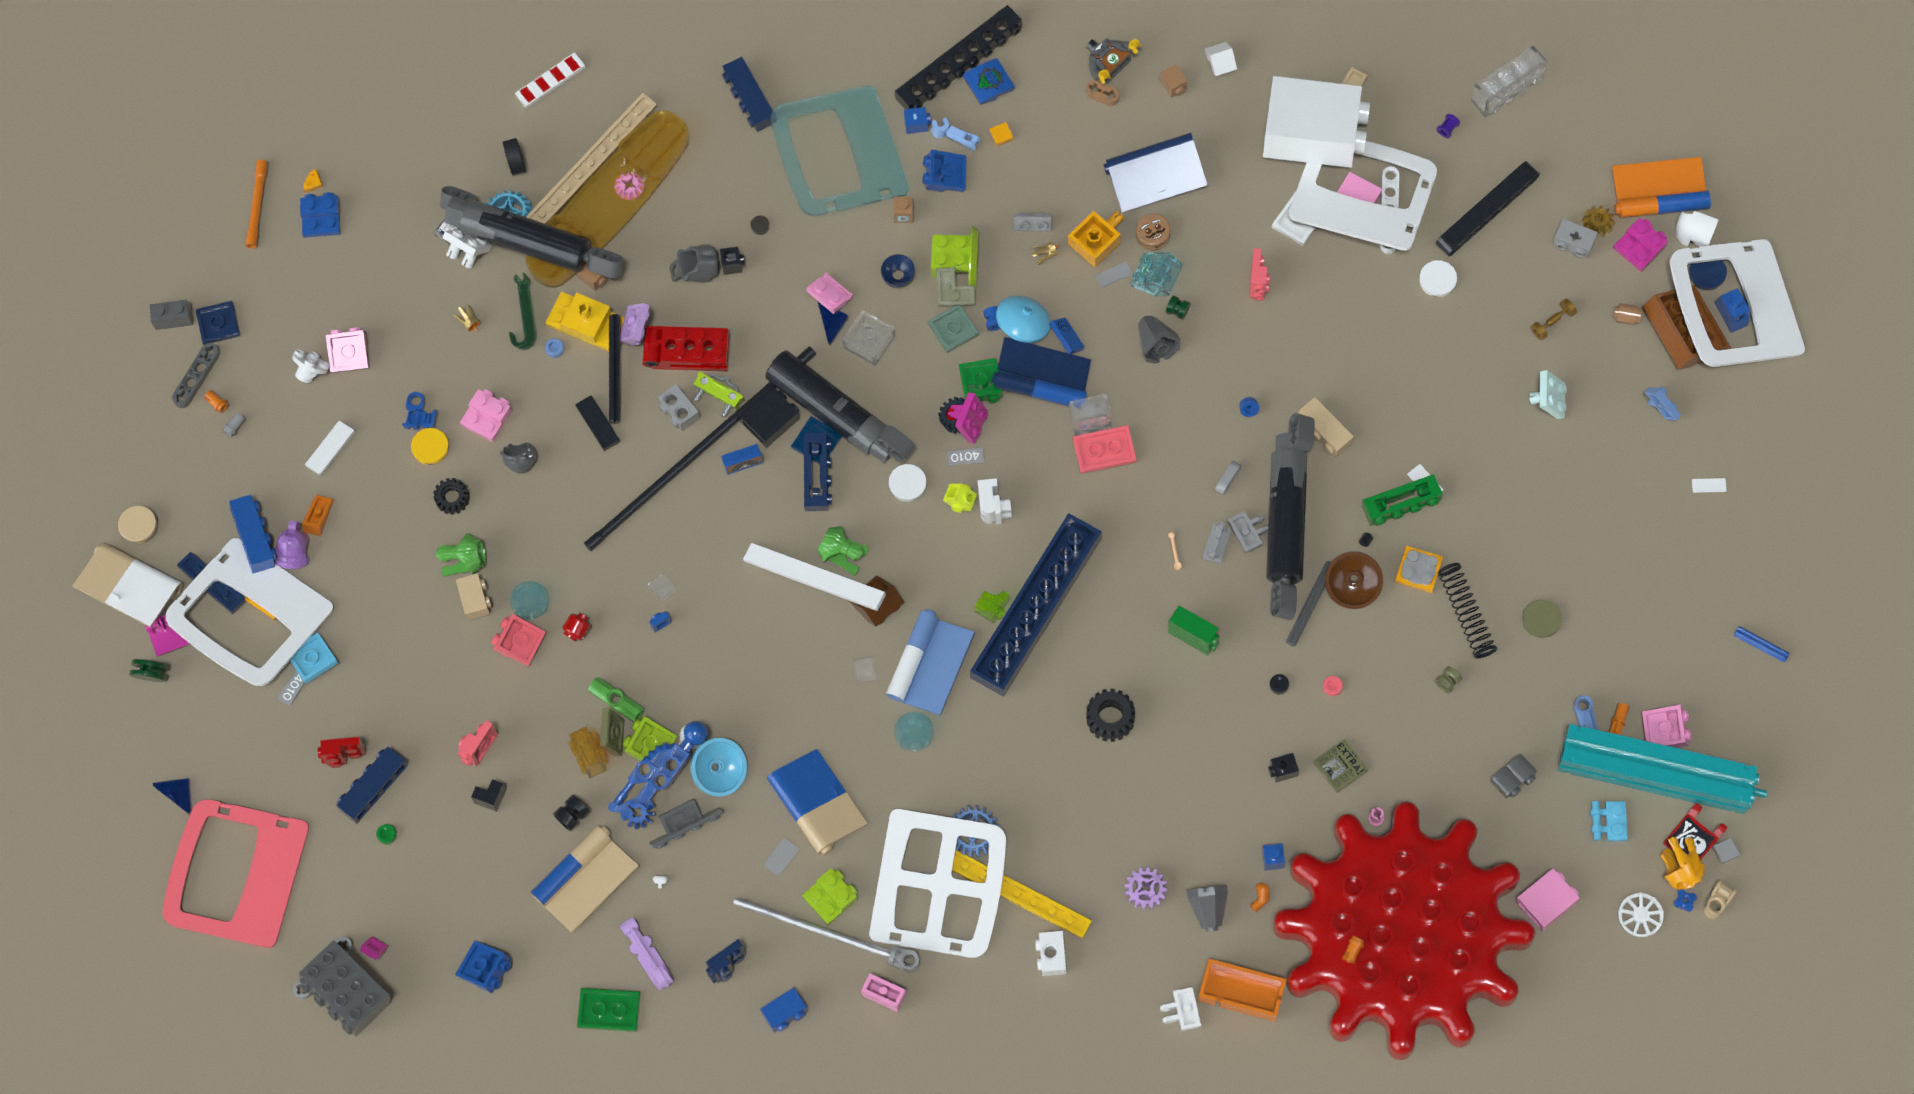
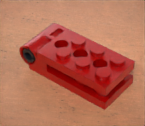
[642,326,730,372]

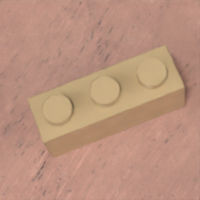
[1298,397,1354,457]

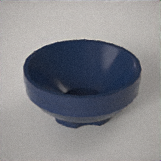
[881,254,915,288]

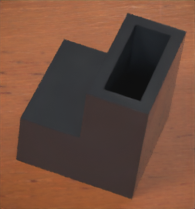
[471,779,506,812]

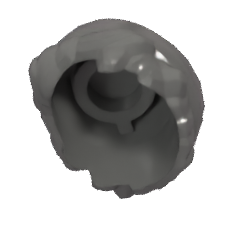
[500,443,536,474]

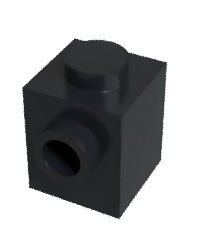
[720,246,745,275]
[1268,753,1299,783]

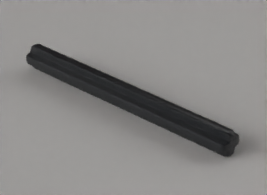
[609,314,620,424]

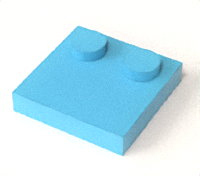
[290,633,338,684]

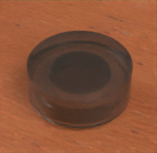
[751,215,770,235]

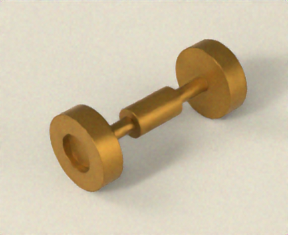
[1530,298,1577,340]

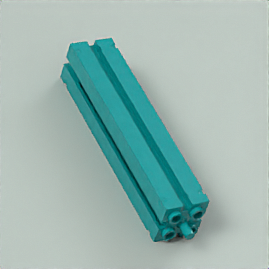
[1558,724,1767,814]

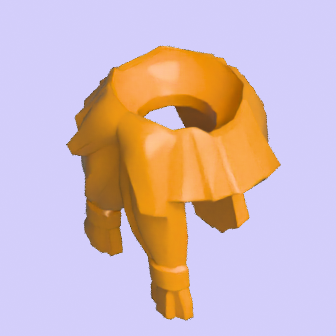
[1661,837,1705,890]

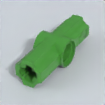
[588,677,644,722]

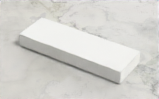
[305,420,355,476]

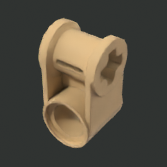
[1704,879,1737,919]

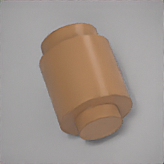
[1613,303,1642,325]

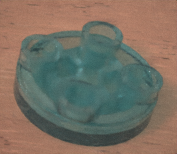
[510,581,549,619]
[894,712,933,751]

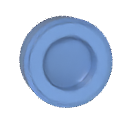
[545,338,564,358]

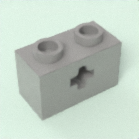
[1553,219,1598,259]

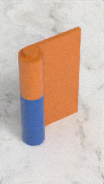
[1612,157,1711,218]

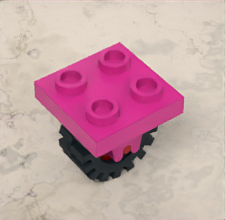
[938,392,988,444]

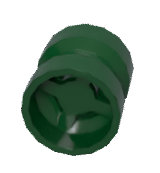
[1166,295,1191,319]

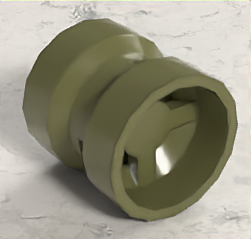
[1435,666,1462,694]

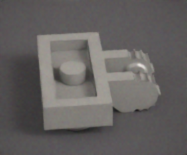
[1227,511,1269,554]

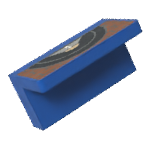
[721,444,763,475]

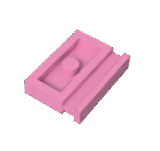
[807,273,853,314]

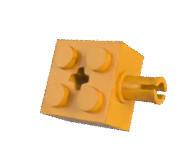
[1068,211,1124,268]

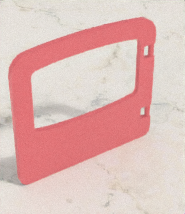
[162,800,309,948]

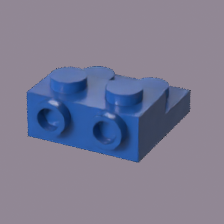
[922,149,966,192]
[300,192,340,238]
[455,940,511,994]

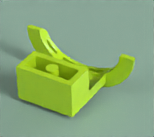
[931,226,979,290]

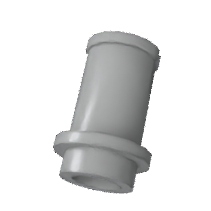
[222,412,245,437]

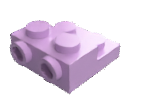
[620,303,650,346]

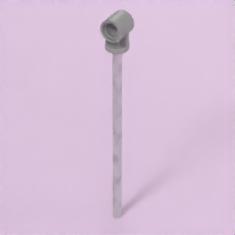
[733,897,921,973]

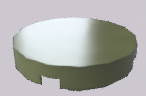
[1522,600,1562,638]

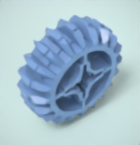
[953,805,1000,858]

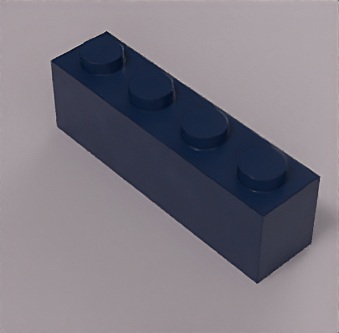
[721,57,777,132]
[336,746,408,824]

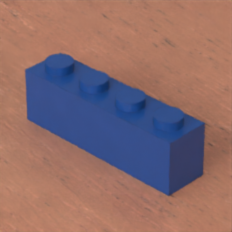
[229,495,277,574]

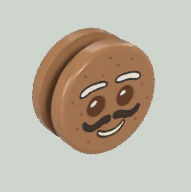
[1136,213,1170,251]

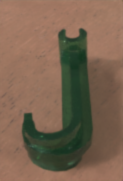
[509,273,536,350]

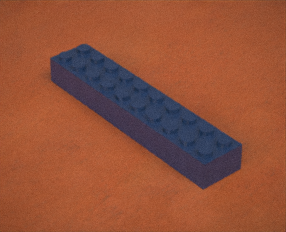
[970,513,1102,697]

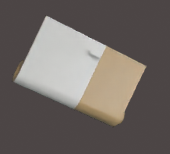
[72,543,183,628]

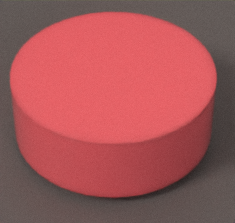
[1323,676,1343,696]

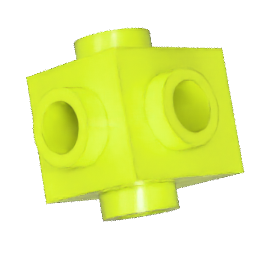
[943,484,977,513]

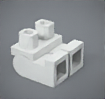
[978,478,1012,524]

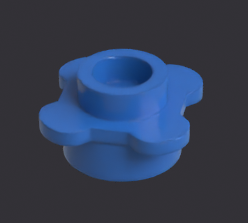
[1674,889,1697,912]

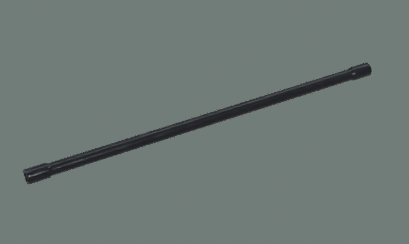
[584,346,816,551]

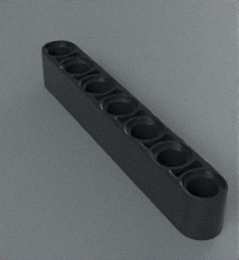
[1436,161,1540,257]

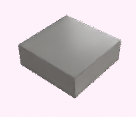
[1712,838,1740,865]

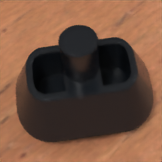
[1359,532,1373,547]

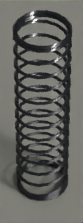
[1437,562,1498,659]

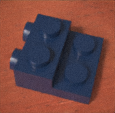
[705,939,746,984]

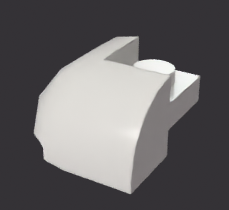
[1675,211,1718,247]

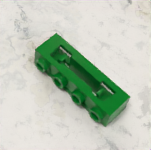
[1362,474,1443,526]

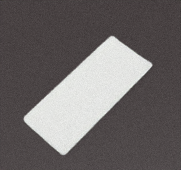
[1692,478,1727,493]

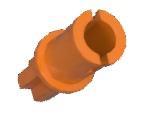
[1609,703,1630,735]

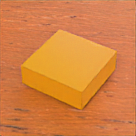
[989,122,1013,147]

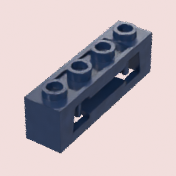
[804,432,832,512]

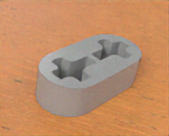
[1215,461,1242,495]

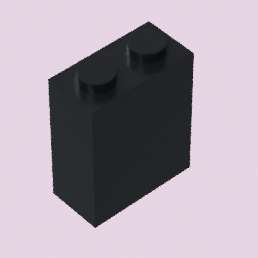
[740,387,800,448]

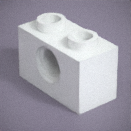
[1035,931,1066,976]

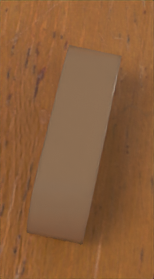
[1086,81,1119,106]

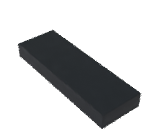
[575,395,620,451]

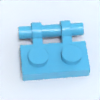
[1590,801,1628,842]

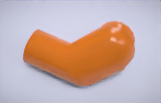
[1250,883,1270,913]

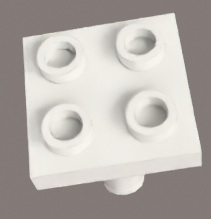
[443,228,492,269]

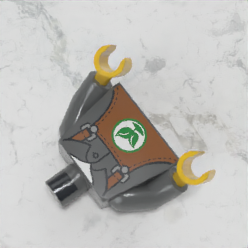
[1086,38,1142,84]

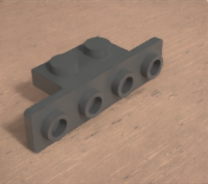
[649,799,723,849]

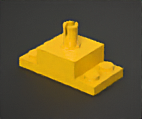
[545,291,624,352]

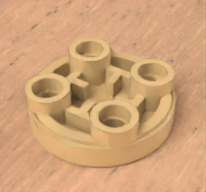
[118,505,158,545]

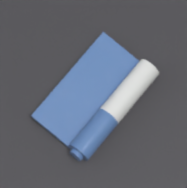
[886,609,975,716]

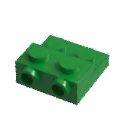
[959,358,1003,403]

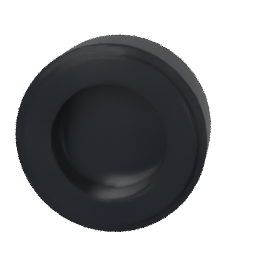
[1269,674,1289,695]

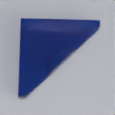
[818,302,849,346]
[153,778,192,815]

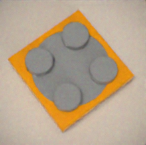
[1395,546,1443,593]

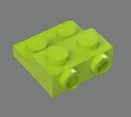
[622,716,677,761]
[802,868,858,926]

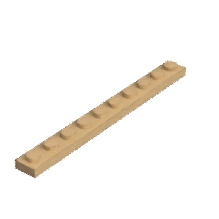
[526,93,657,224]

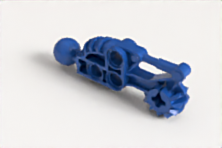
[608,721,708,830]

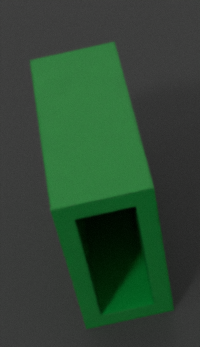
[1168,605,1220,656]

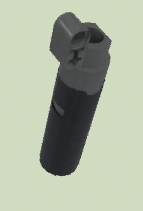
[765,350,915,463]

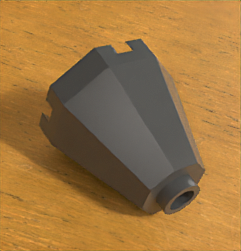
[1138,315,1180,364]
[1187,885,1228,932]

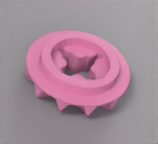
[614,171,644,200]

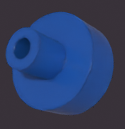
[1239,397,1259,417]

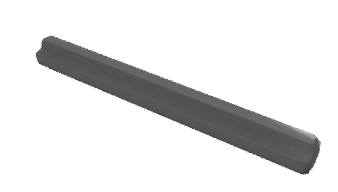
[1286,561,1331,647]

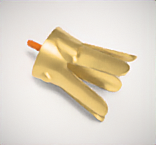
[1030,241,1059,265]
[453,304,480,331]

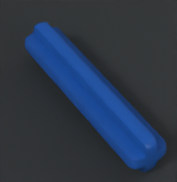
[1734,626,1789,662]

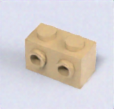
[456,573,492,620]

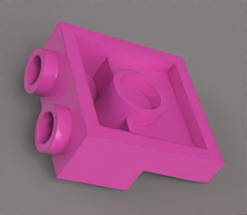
[1613,218,1668,272]

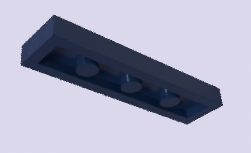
[177,552,246,614]

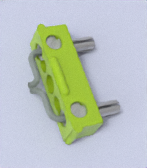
[692,372,745,417]

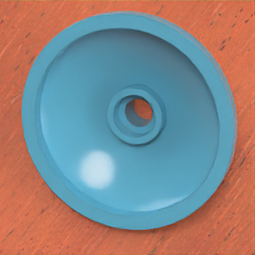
[996,296,1051,343]
[691,738,747,796]

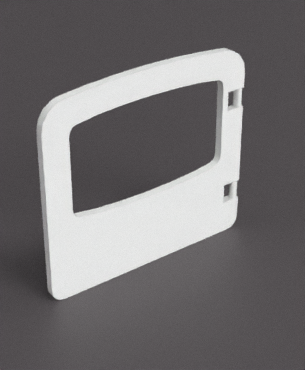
[1289,141,1437,251]
[1670,239,1805,367]
[166,538,333,686]

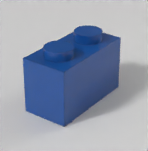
[760,988,808,1033]

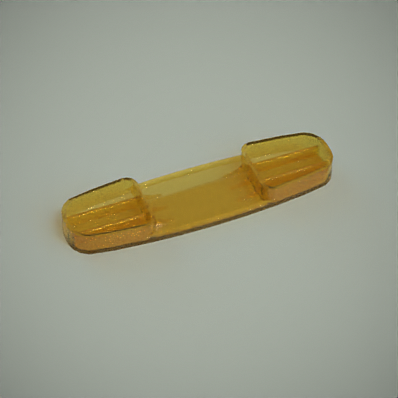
[525,110,690,288]

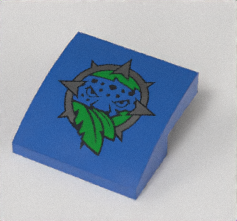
[963,58,1015,104]

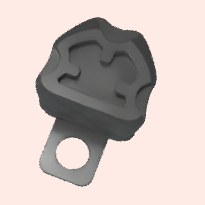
[670,244,719,282]

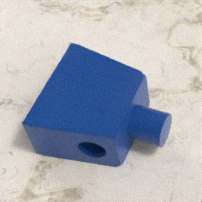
[1714,288,1750,333]

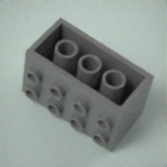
[299,940,390,1037]

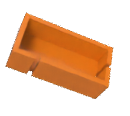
[1198,958,1286,1022]

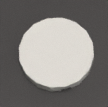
[1419,260,1457,297]
[888,464,927,502]

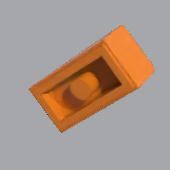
[302,495,334,536]

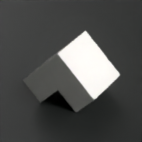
[1205,42,1237,76]

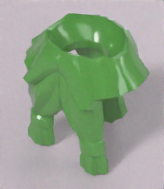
[818,526,869,576]
[436,533,486,577]

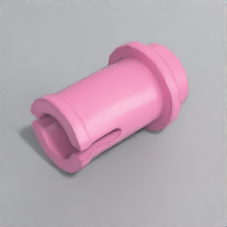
[1368,807,1384,826]

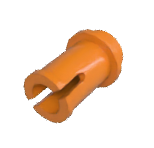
[204,390,228,413]
[1343,936,1364,964]

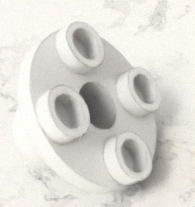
[292,349,330,383]

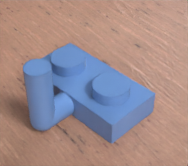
[1644,386,1681,421]

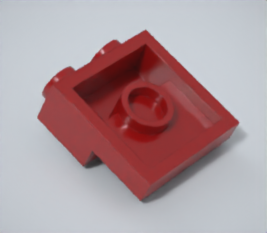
[317,737,366,768]

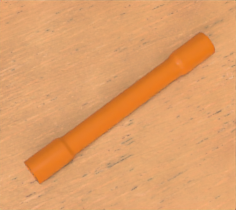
[245,160,268,249]

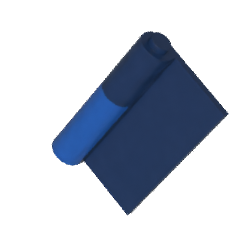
[991,337,1091,410]

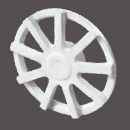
[1618,893,1664,937]

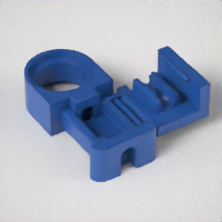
[402,392,438,431]

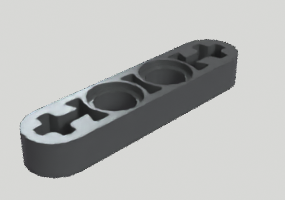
[172,343,220,408]

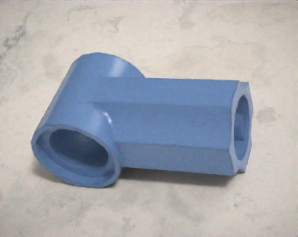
[1573,695,1599,730]

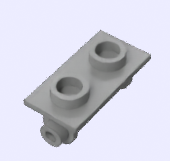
[1014,212,1052,231]
[1202,522,1232,564]

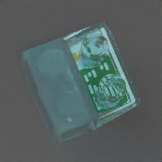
[1130,252,1183,296]

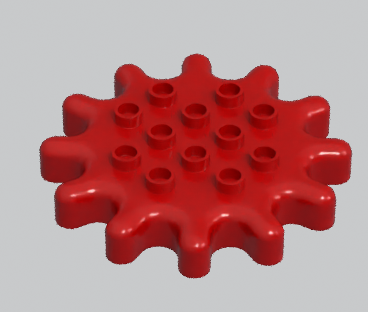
[1273,801,1535,1060]

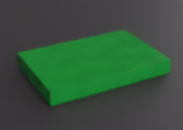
[577,988,641,1032]

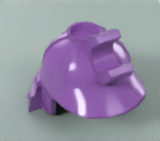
[274,520,309,569]

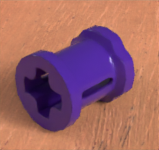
[1436,113,1460,138]

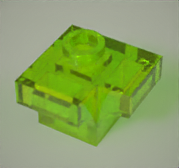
[974,590,1010,623]

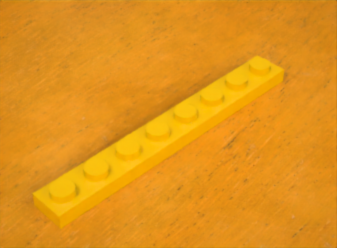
[952,850,1092,940]

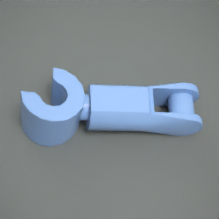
[931,117,981,151]

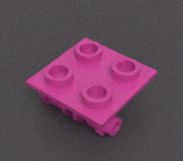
[145,615,190,657]

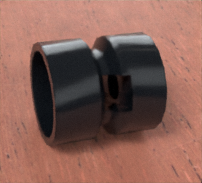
[553,794,590,832]

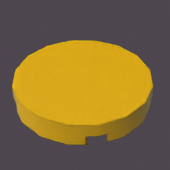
[411,428,449,465]

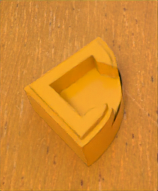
[304,169,323,193]

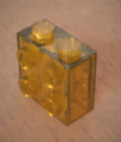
[568,726,608,779]

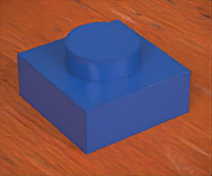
[649,611,671,633]

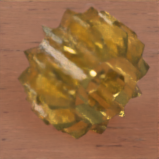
[1582,205,1615,237]

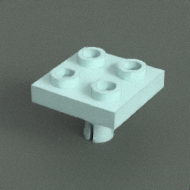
[1529,370,1567,419]

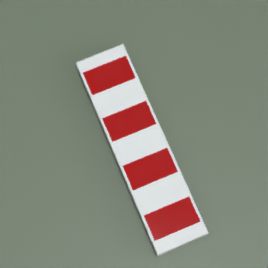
[515,52,586,109]

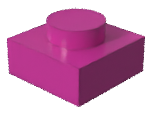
[360,936,388,960]

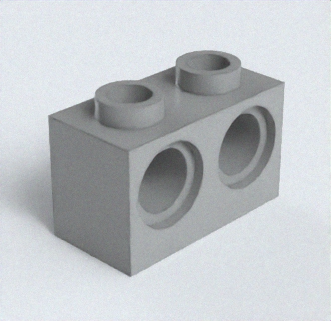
[658,384,700,431]

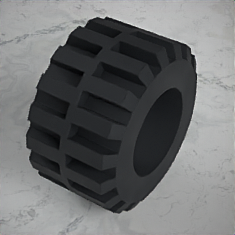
[1086,689,1135,742]

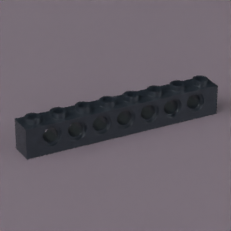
[895,5,1022,109]

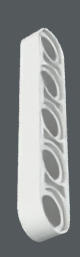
[1380,167,1399,254]

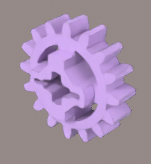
[1124,867,1167,911]

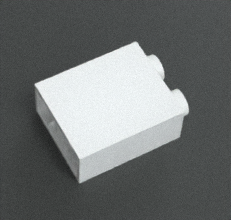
[1263,76,1370,168]

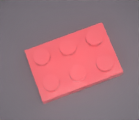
[1072,425,1137,474]

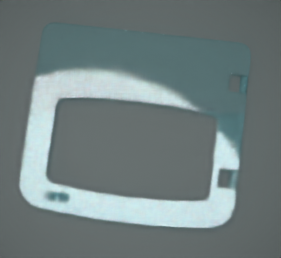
[771,86,909,216]

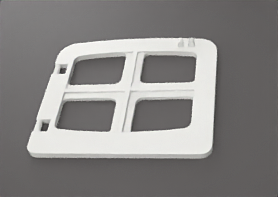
[869,809,1006,958]

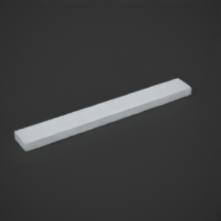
[743,543,886,611]

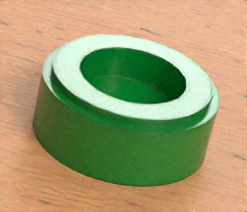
[376,824,397,845]

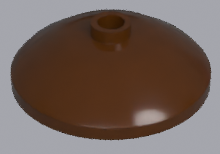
[1325,551,1383,609]

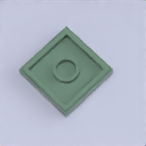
[928,305,979,353]

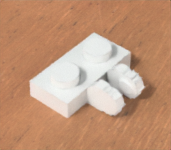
[1160,987,1201,1031]

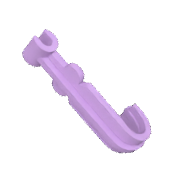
[619,917,675,991]

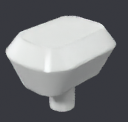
[653,875,669,888]

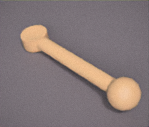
[1168,532,1182,570]

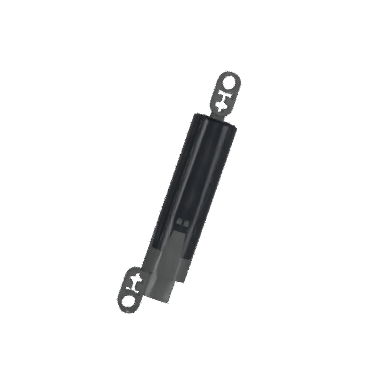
[440,186,623,278]
[1266,413,1315,620]

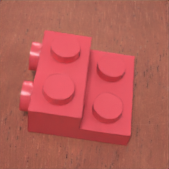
[1249,248,1270,300]
[491,614,546,666]
[457,720,498,767]

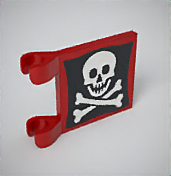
[1663,803,1727,860]

